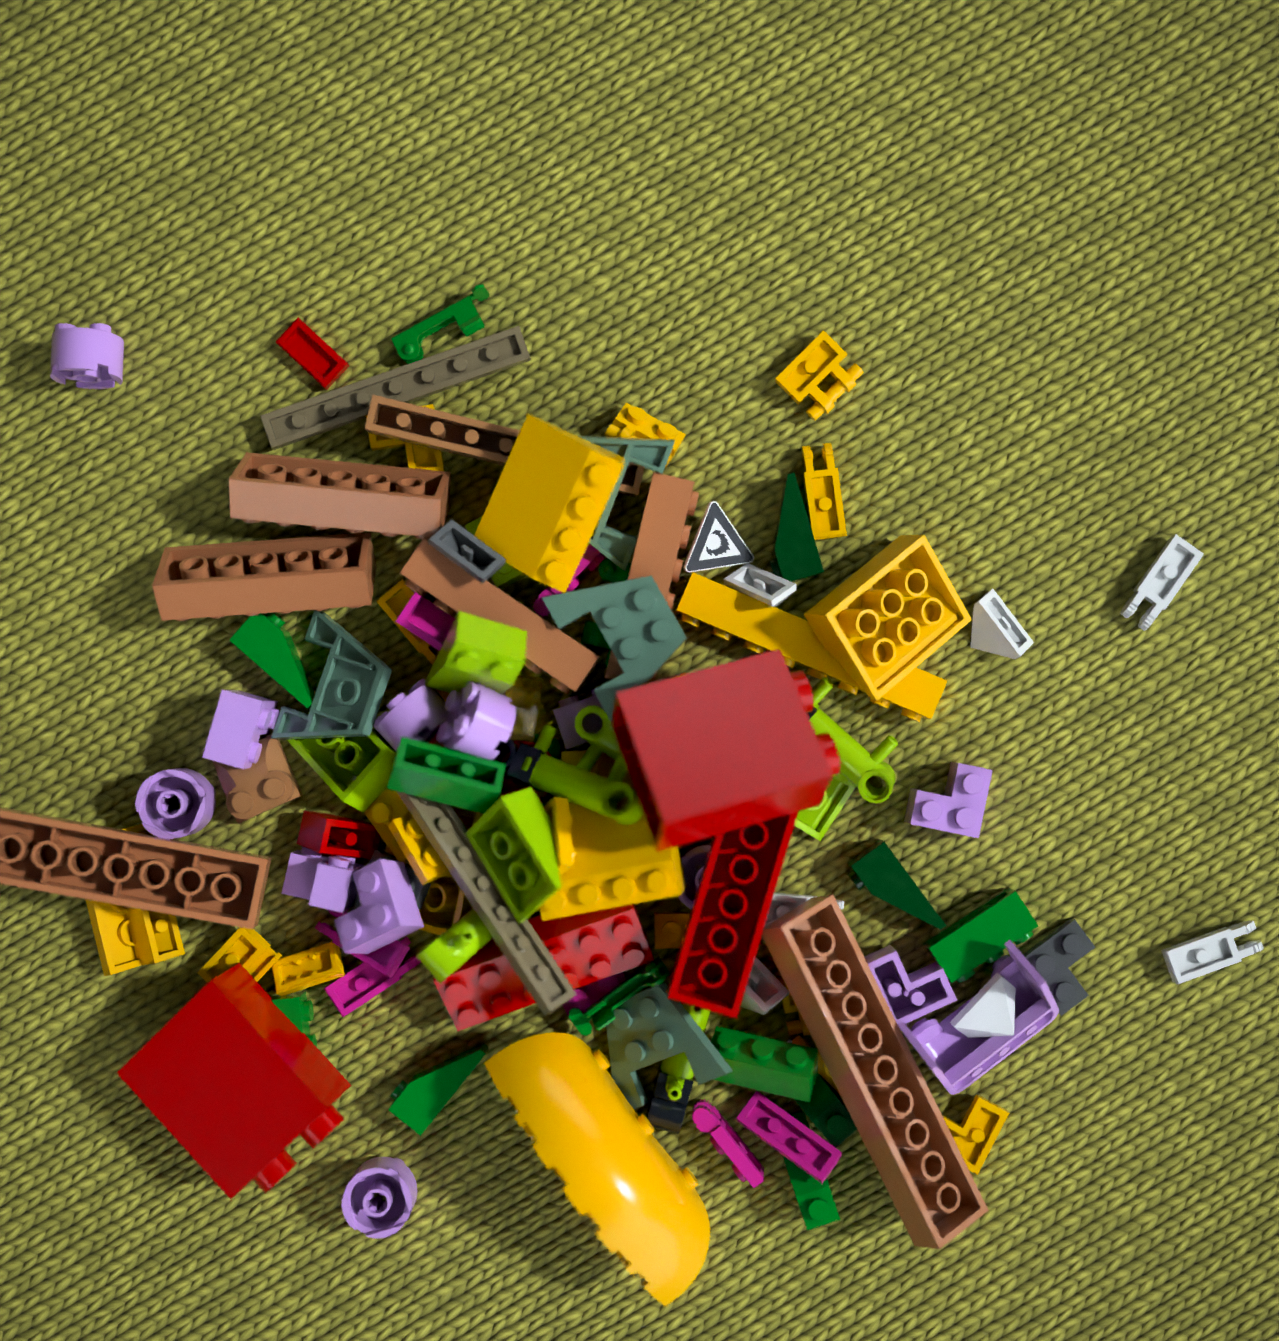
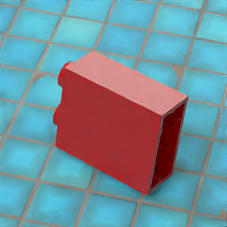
[611,649,840,852]
[117,963,352,1200]

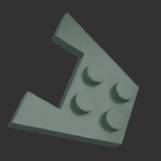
[578,436,675,571]
[542,576,687,721]
[271,610,392,740]
[606,982,733,1109]

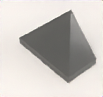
[428,520,506,584]

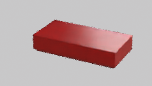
[275,317,350,390]

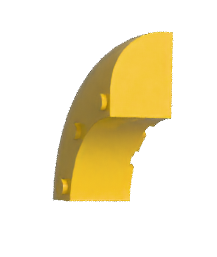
[484,1032,710,1307]

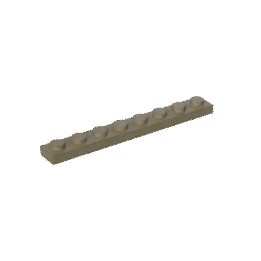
[261,326,531,450]
[388,779,577,1016]

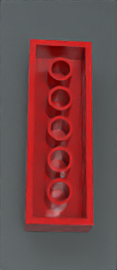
[667,811,799,1019]
[433,904,654,1031]

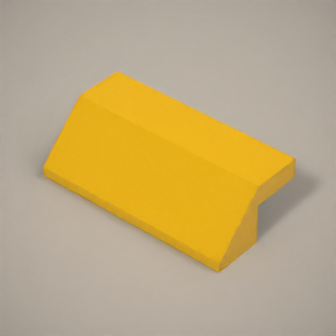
[85,824,185,976]

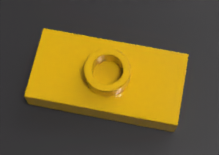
[272,942,345,996]

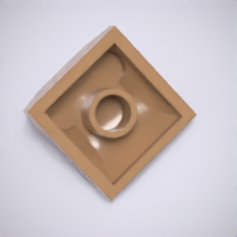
[212,735,303,824]

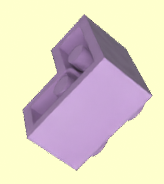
[202,689,279,769]
[904,762,993,838]
[281,846,364,913]
[334,859,424,954]
[864,945,957,1025]

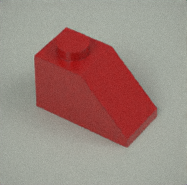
[296,810,381,859]

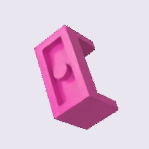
[396,592,455,651]

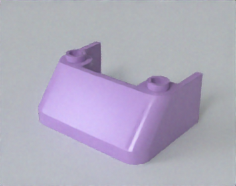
[898,940,1059,1095]

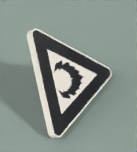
[683,501,754,573]

